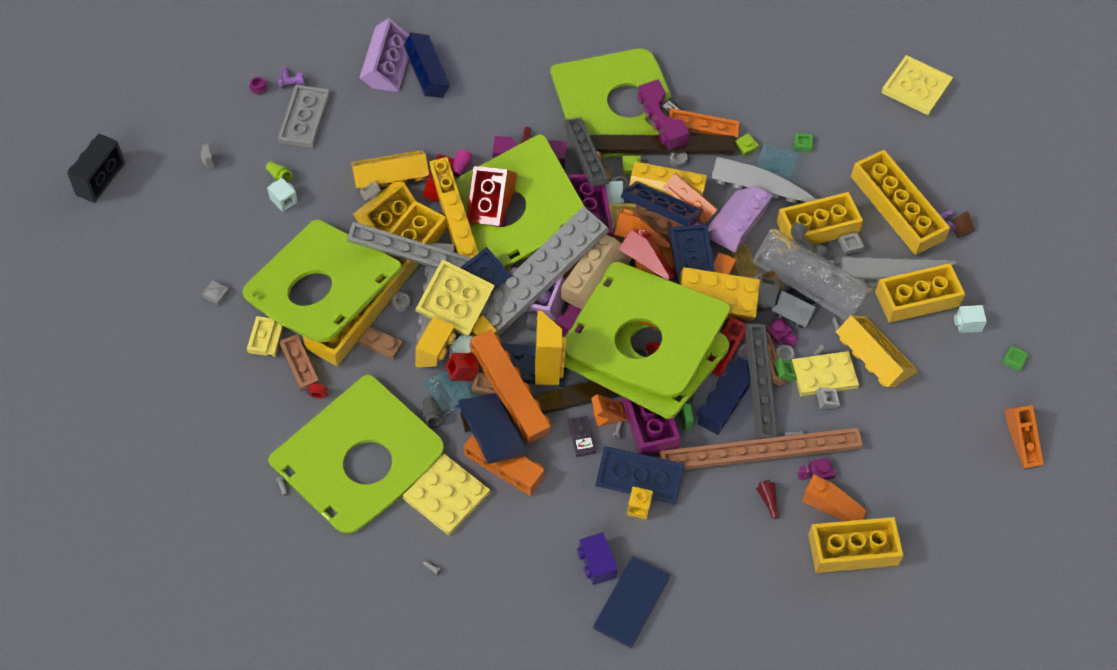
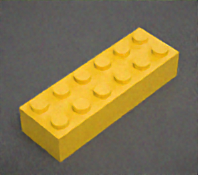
[851,150,950,255]

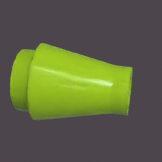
[266,161,292,183]

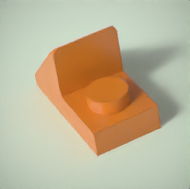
[591,394,627,426]

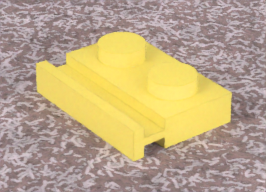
[247,316,284,357]

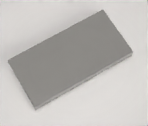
[277,85,331,149]

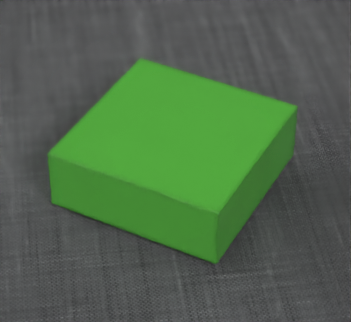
[794,133,813,152]
[1002,345,1029,372]
[774,358,797,382]
[681,403,694,431]

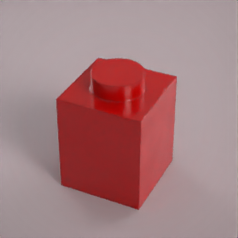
[445,353,480,381]

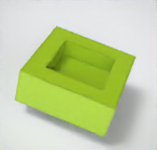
[734,133,759,157]
[622,155,641,175]

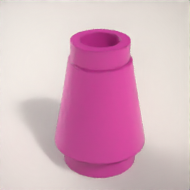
[452,149,472,177]

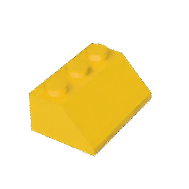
[353,181,416,232]

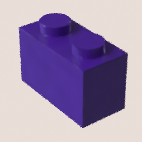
[577,532,618,585]

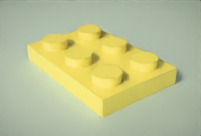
[791,351,859,397]

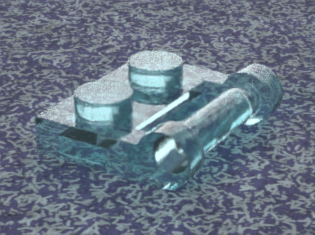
[423,371,472,416]

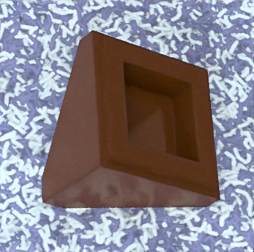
[951,211,975,238]

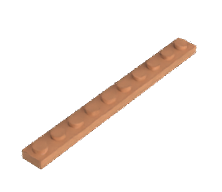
[660,428,863,470]

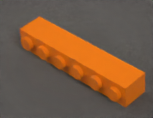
[469,329,551,445]

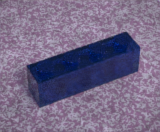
[404,33,450,98]
[697,356,751,435]

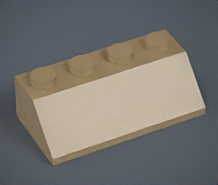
[561,235,632,309]

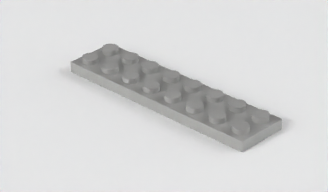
[478,206,610,336]

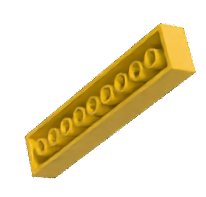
[303,201,447,367]

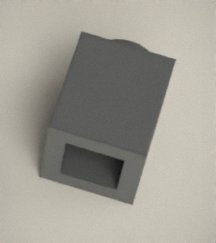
[757,276,780,308]

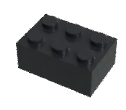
[67,133,125,203]

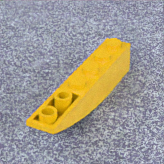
[429,157,478,258]

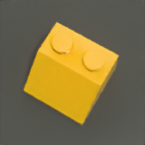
[415,316,456,368]

